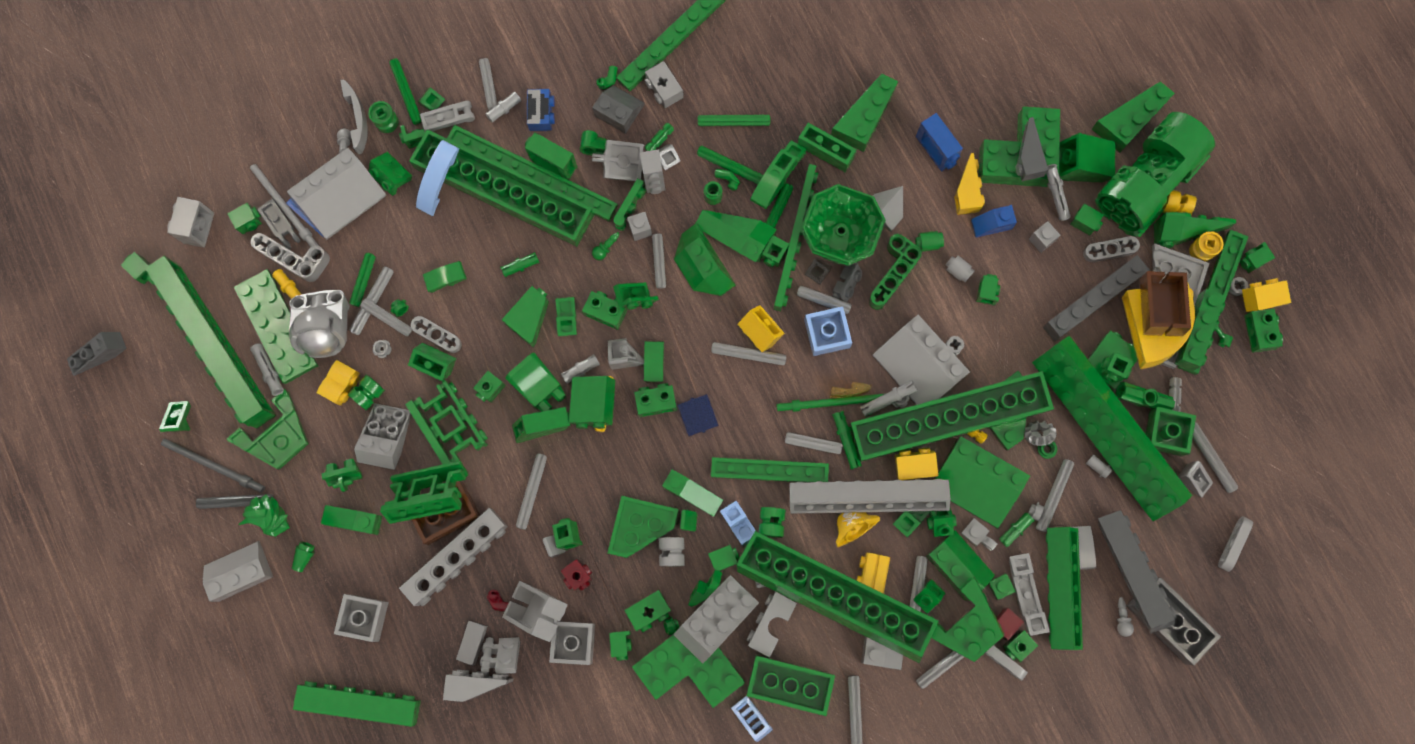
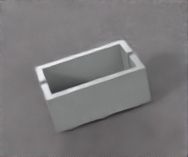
[502,581,568,642]

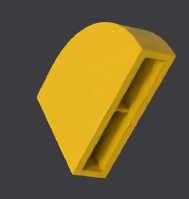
[1122,283,1195,369]

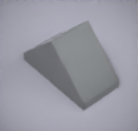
[1178,461,1213,498]

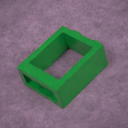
[525,132,577,180]

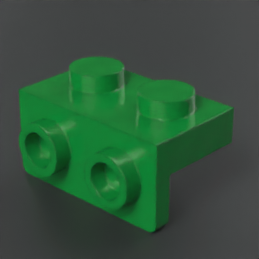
[368,152,412,196]
[613,282,659,310]

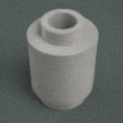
[946,256,974,282]

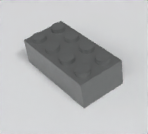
[1126,577,1221,665]

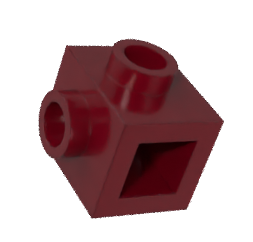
[561,559,592,591]

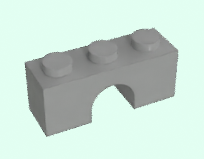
[640,150,665,194]
[747,592,797,658]

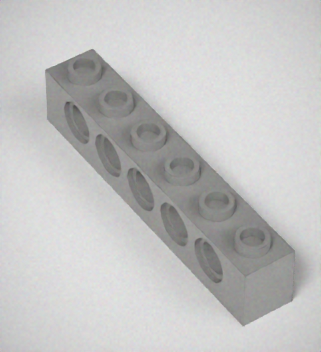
[399,508,508,606]

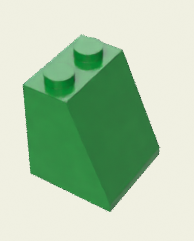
[1059,133,1116,183]

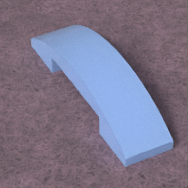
[416,140,459,216]

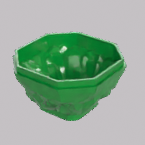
[801,184,886,266]

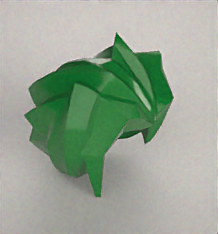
[239,494,290,537]

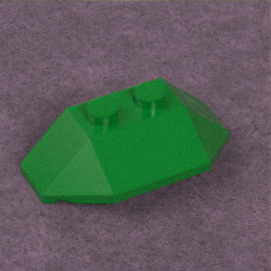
[674,223,736,296]

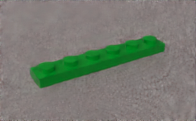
[711,457,829,483]

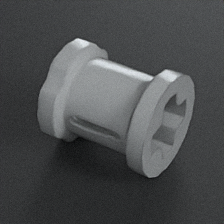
[945,336,964,356]

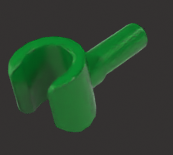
[1215,327,1233,348]

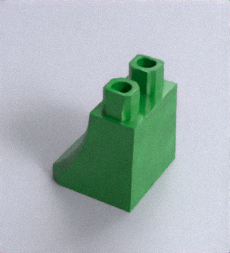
[505,352,566,412]

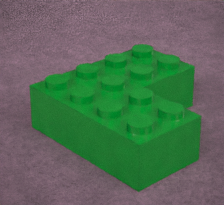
[979,107,1060,187]
[632,635,745,708]

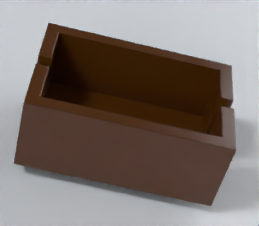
[1140,271,1191,336]

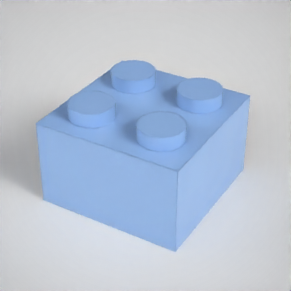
[804,306,852,356]

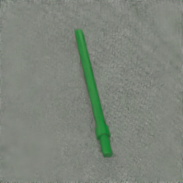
[776,393,886,412]

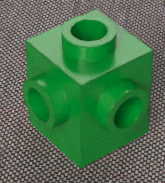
[1101,352,1133,383]
[927,508,957,537]

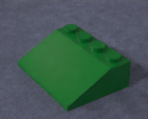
[934,436,1030,529]

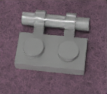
[480,637,520,674]

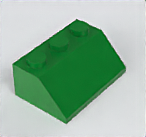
[926,530,995,601]

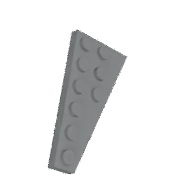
[1152,244,1209,369]

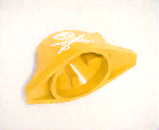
[836,512,880,547]

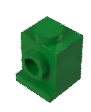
[762,235,789,267]
[1240,242,1275,274]
[976,274,1000,306]
[552,518,583,550]
[609,631,632,661]

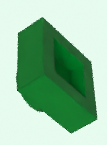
[988,573,1016,600]

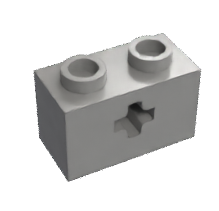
[644,61,684,108]

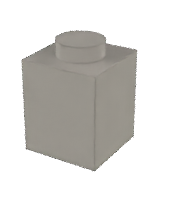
[627,212,652,241]
[1029,221,1060,253]

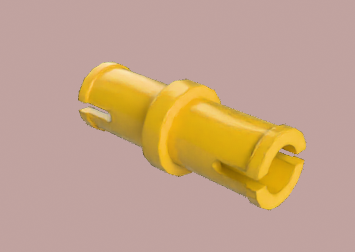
[272,269,302,299]

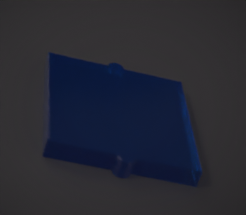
[678,394,719,436]

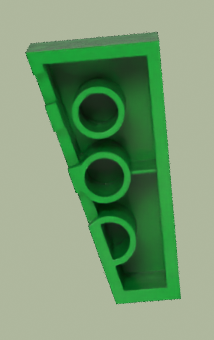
[831,74,898,152]
[1092,81,1175,153]

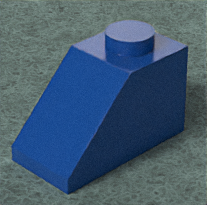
[971,205,1017,237]

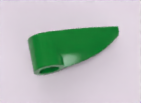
[580,130,608,156]

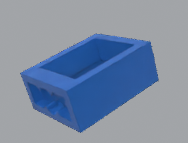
[916,113,963,172]

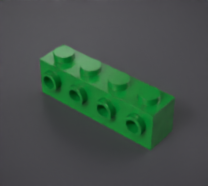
[1174,289,1225,371]

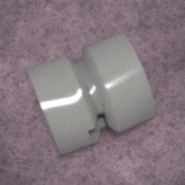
[659,537,685,567]

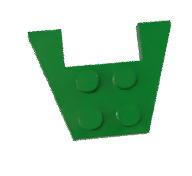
[227,389,309,470]
[931,577,1004,662]

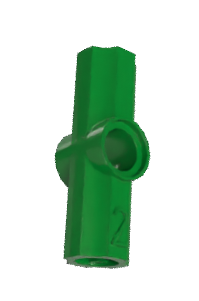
[1115,382,1175,410]

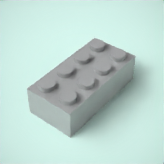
[674,575,759,663]

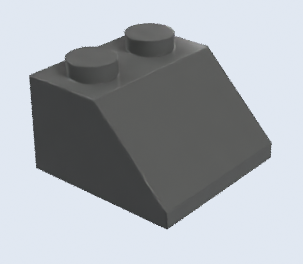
[592,85,645,134]

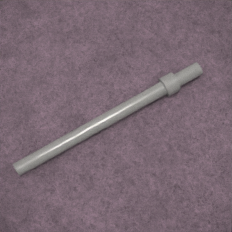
[250,164,319,247]

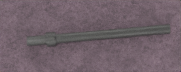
[161,439,265,493]

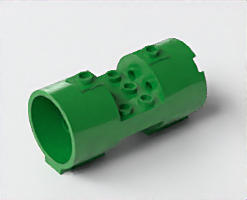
[1095,112,1215,238]

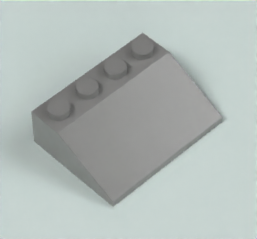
[287,148,386,240]
[872,314,970,405]

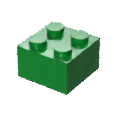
[1146,407,1196,456]

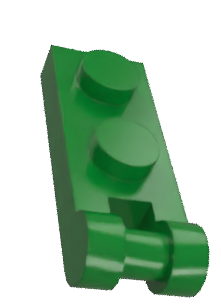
[614,178,646,231]

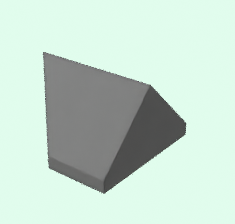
[873,186,903,232]
[608,338,644,370]

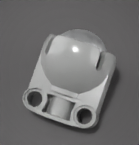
[289,290,350,358]

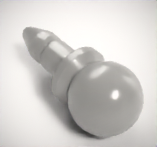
[337,128,352,153]
[1117,597,1134,637]

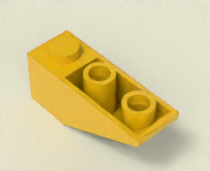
[954,153,985,215]

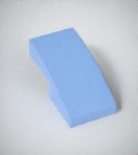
[720,501,756,547]

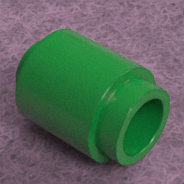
[704,181,722,205]
[915,231,944,252]

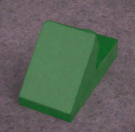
[159,401,191,432]

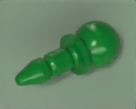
[592,232,620,261]

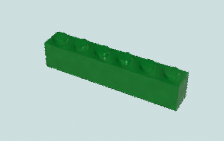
[1046,527,1083,650]
[293,681,421,727]

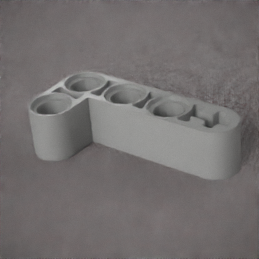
[251,233,330,282]

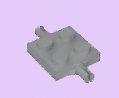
[592,140,644,181]

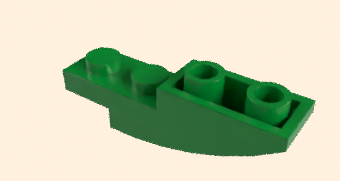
[750,140,807,209]

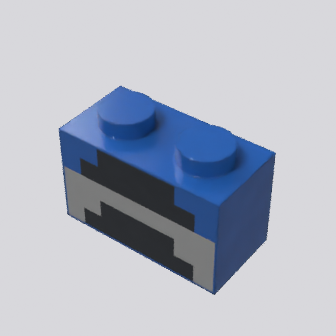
[527,89,555,131]

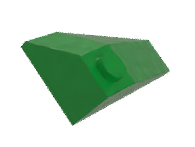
[1153,212,1236,248]

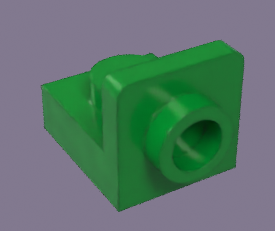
[399,125,426,149]
[913,579,946,613]

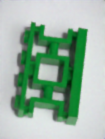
[405,380,488,464]
[380,461,468,524]

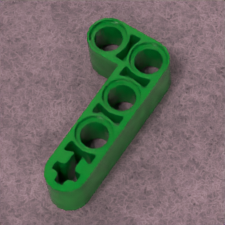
[869,234,922,310]

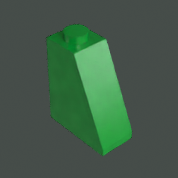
[502,286,549,347]
[512,407,570,443]

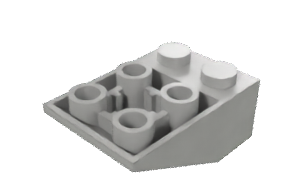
[354,403,411,470]
[443,670,514,702]

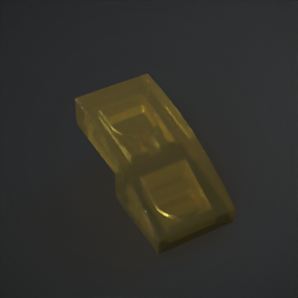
[830,382,872,398]

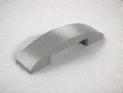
[340,80,368,154]
[1009,553,1050,636]

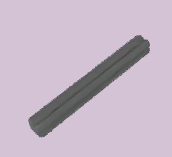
[196,494,274,509]

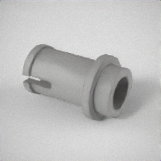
[1086,454,1112,478]

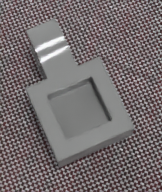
[961,518,997,551]

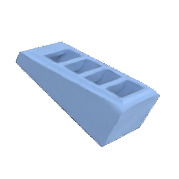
[731,696,773,742]

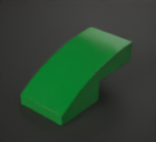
[423,261,467,293]
[555,297,577,336]
[644,341,664,382]
[893,511,930,538]
[688,569,722,607]

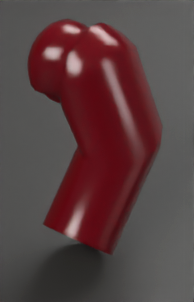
[487,589,509,612]

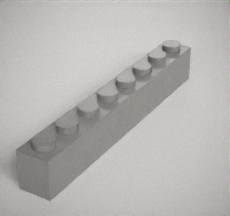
[790,479,951,514]

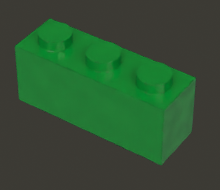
[798,123,857,173]

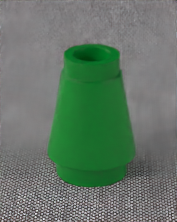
[291,541,315,572]

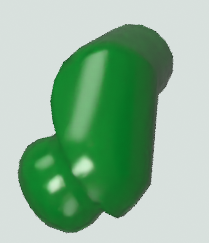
[596,66,618,90]
[715,169,740,191]

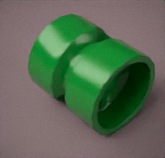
[368,101,399,133]
[348,374,385,410]
[759,507,786,538]

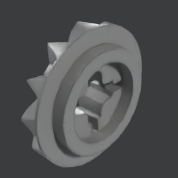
[1024,420,1057,446]

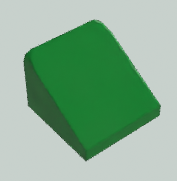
[418,87,445,111]
[680,510,697,532]

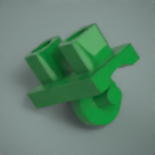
[321,459,363,492]

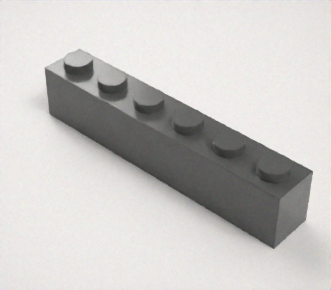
[1043,255,1150,342]
[1098,510,1177,634]

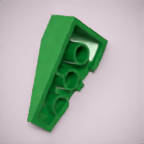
[695,210,777,262]

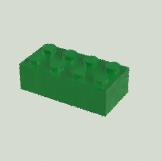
[746,655,835,716]

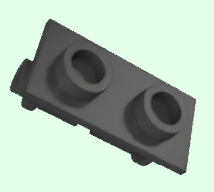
[832,263,863,302]

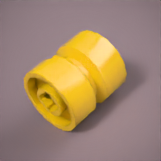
[1162,190,1197,215]
[1189,232,1224,262]

